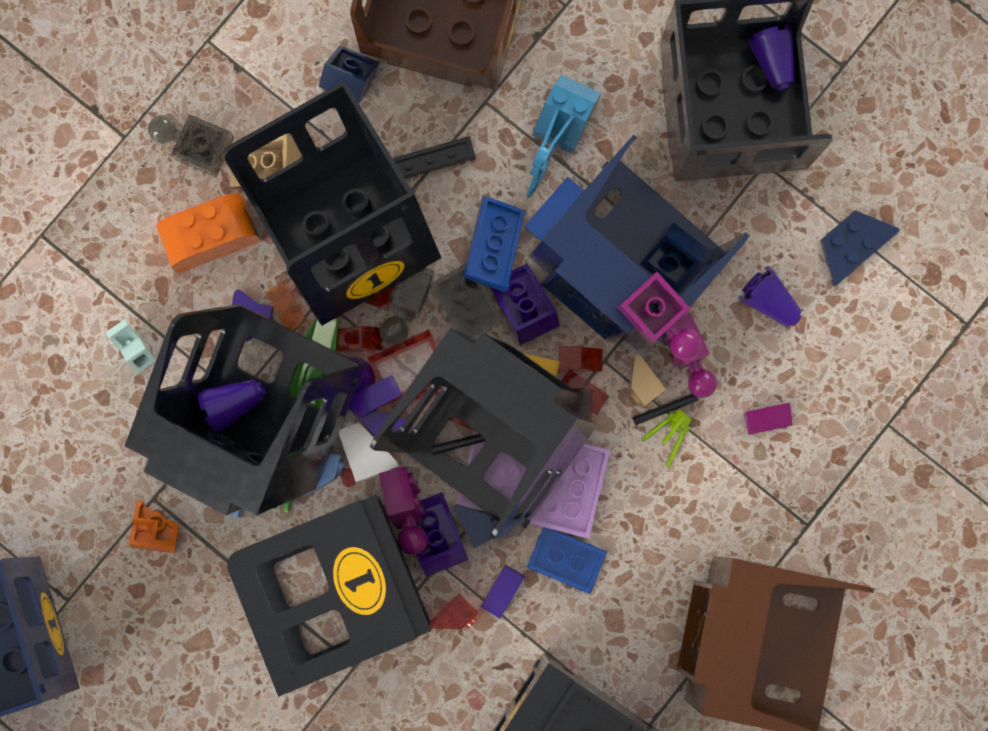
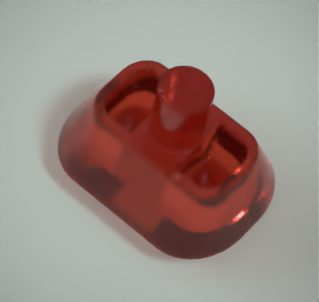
[340,468,356,487]

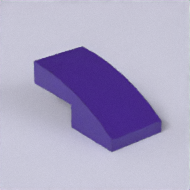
[351,375,403,418]
[481,564,525,618]

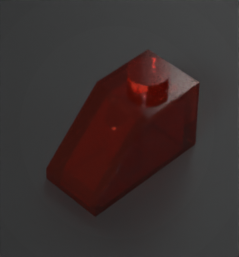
[336,326,383,352]
[557,346,603,372]
[430,592,479,629]

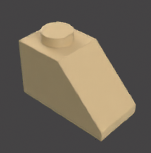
[629,354,666,407]

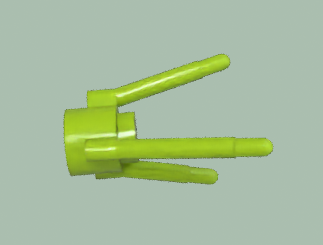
[642,410,692,468]

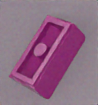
[743,403,793,435]

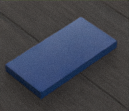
[463,195,525,292]

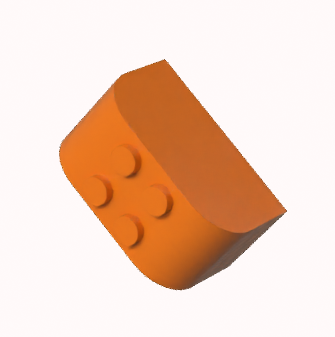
[156,193,261,274]

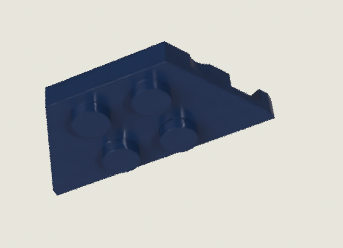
[820,210,900,287]

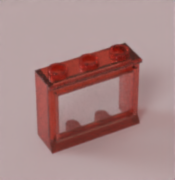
[367,329,443,408]

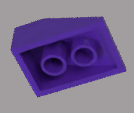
[489,263,560,345]
[416,492,469,577]

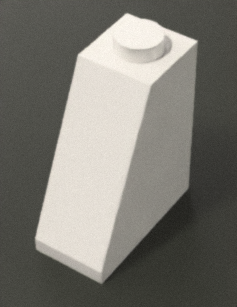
[339,421,400,483]

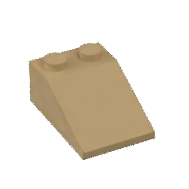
[231,135,301,188]

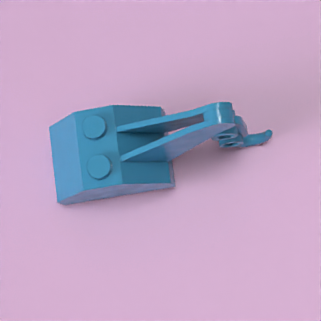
[526,75,601,197]

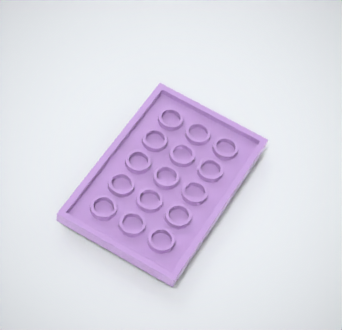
[456,431,611,539]

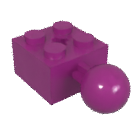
[617,272,702,360]
[662,313,717,398]
[379,466,428,555]

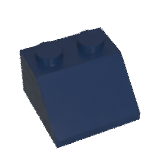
[319,45,380,103]
[641,222,709,290]
[452,505,498,548]

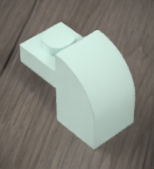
[106,319,156,374]

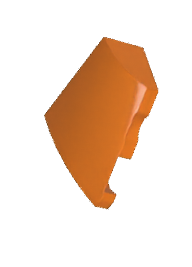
[129,500,179,553]

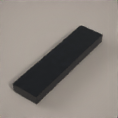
[393,136,476,179]

